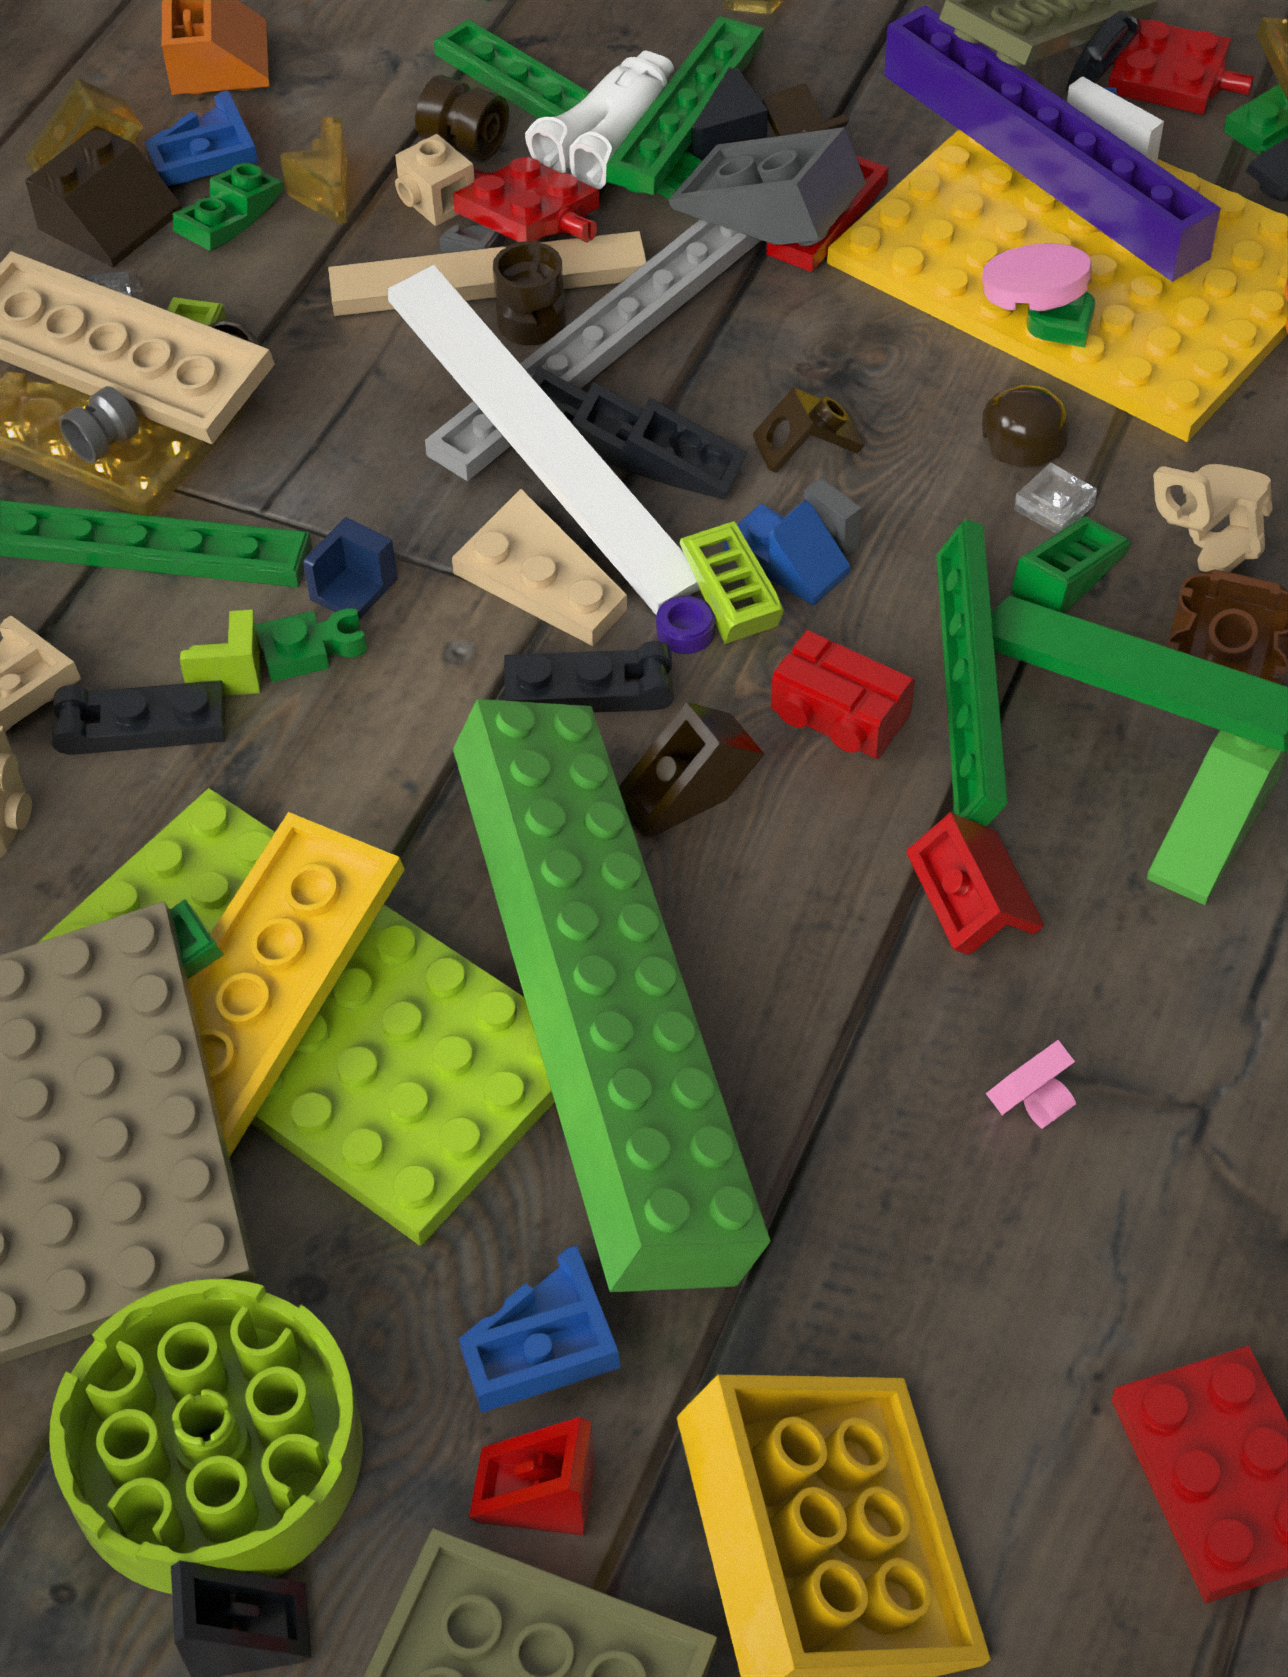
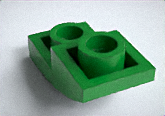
[173,162,283,251]

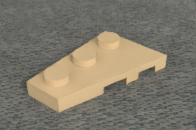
[452,489,627,646]

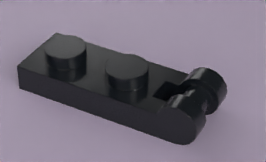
[504,641,674,713]
[52,680,225,755]

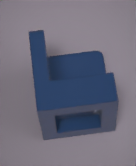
[303,517,398,620]

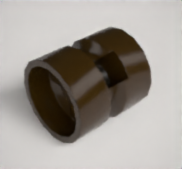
[415,74,510,161]
[493,241,566,345]

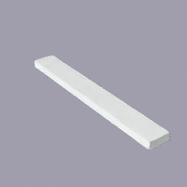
[388,265,700,615]

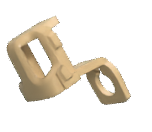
[1153,464,1272,572]

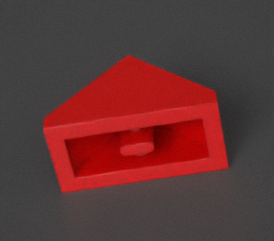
[469,1417,595,1536]

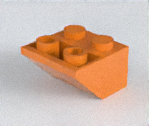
[162,0,270,95]

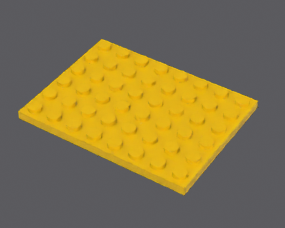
[827,129,1288,442]

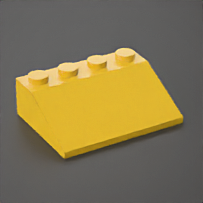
[677,1374,991,1677]

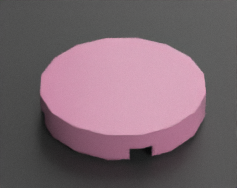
[982,243,1092,311]

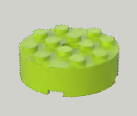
[49,1279,363,1594]

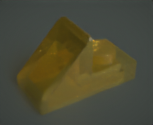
[280,116,347,224]

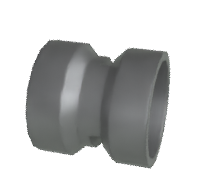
[59,386,140,464]

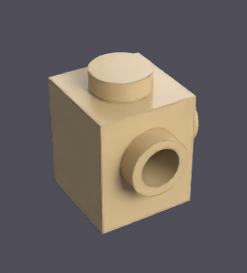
[395,134,475,226]

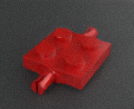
[1108,18,1255,115]
[453,157,599,243]

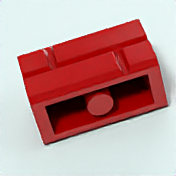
[771,630,915,759]

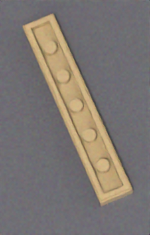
[328,231,646,316]

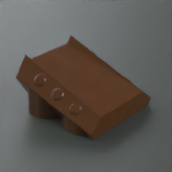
[1166,569,1288,686]

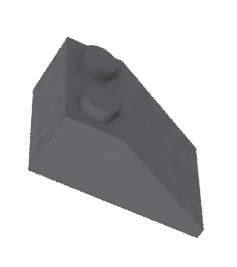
[668,127,866,246]

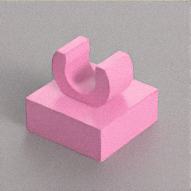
[986,1040,1076,1129]

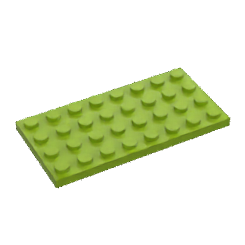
[38,788,555,1246]

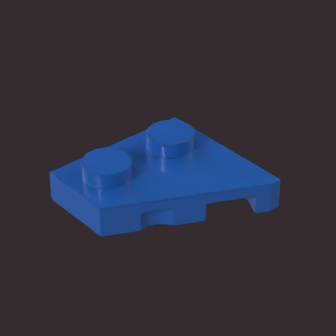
[144,90,258,187]
[459,1245,621,1413]

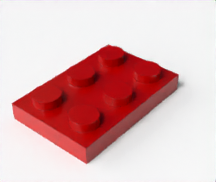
[1111,1346,1288,1604]

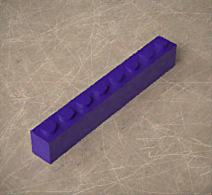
[884,5,1221,282]

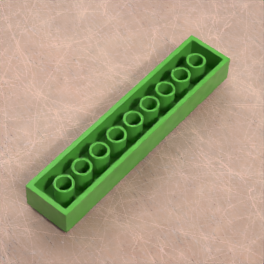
[453,699,771,1292]

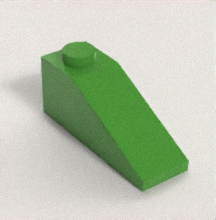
[1147,730,1288,905]

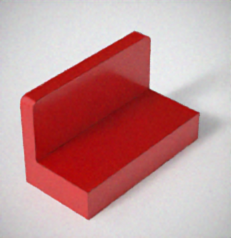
[906,812,1044,955]

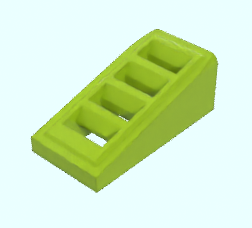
[680,521,784,644]

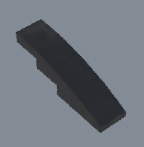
[532,366,748,499]

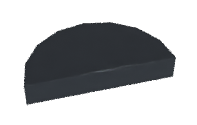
[1066,10,1141,92]

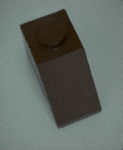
[619,702,765,837]

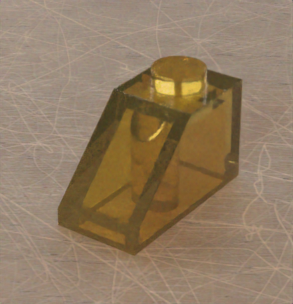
[25,78,143,173]

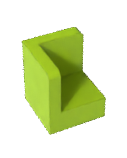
[180,609,261,696]

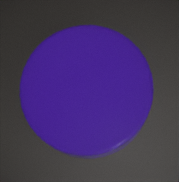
[656,596,715,654]

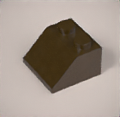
[25,125,182,267]

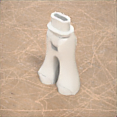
[525,51,674,190]

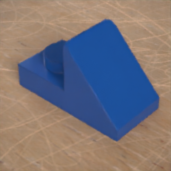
[724,500,850,606]

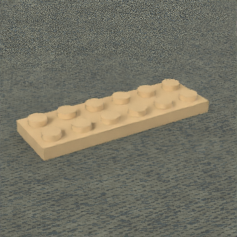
[0,251,275,444]

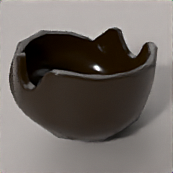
[982,384,1068,467]

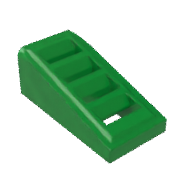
[1011,516,1131,613]

